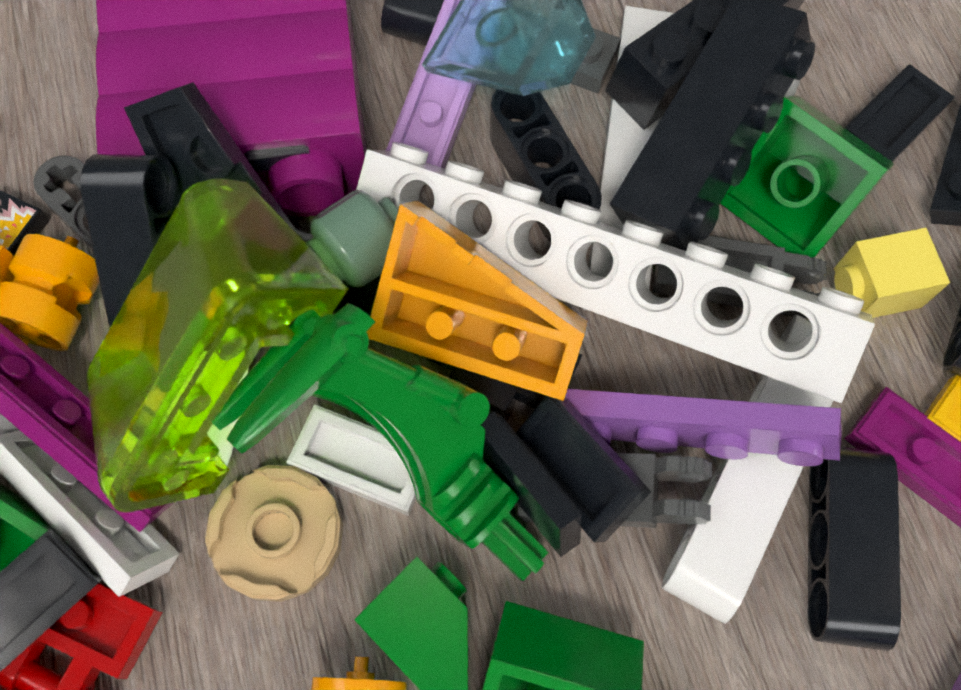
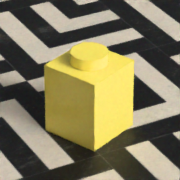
[834,228,950,318]

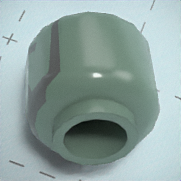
[306,190,398,288]

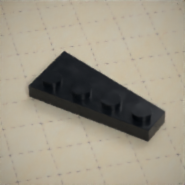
[124,82,347,348]

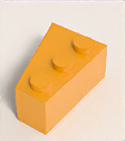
[367,201,588,401]

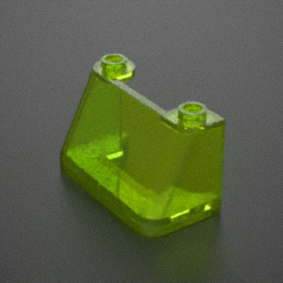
[87,178,348,512]

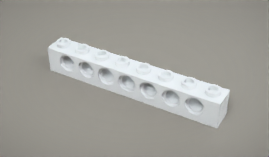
[356,142,875,403]

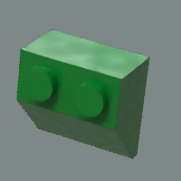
[720,96,894,258]
[482,601,644,690]

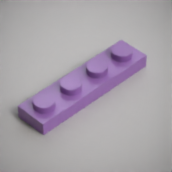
[565,389,842,466]

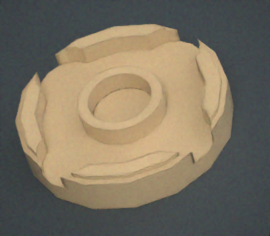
[205,465,343,602]

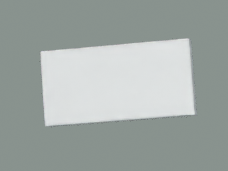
[286,404,416,516]

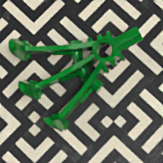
[210,300,548,581]

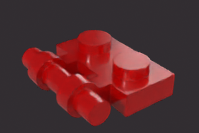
[0,583,163,690]

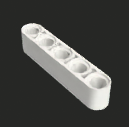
[661,314,833,624]

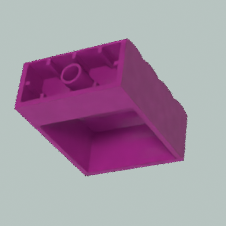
[96,0,367,217]

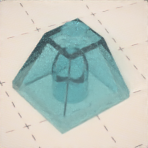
[422,0,596,96]

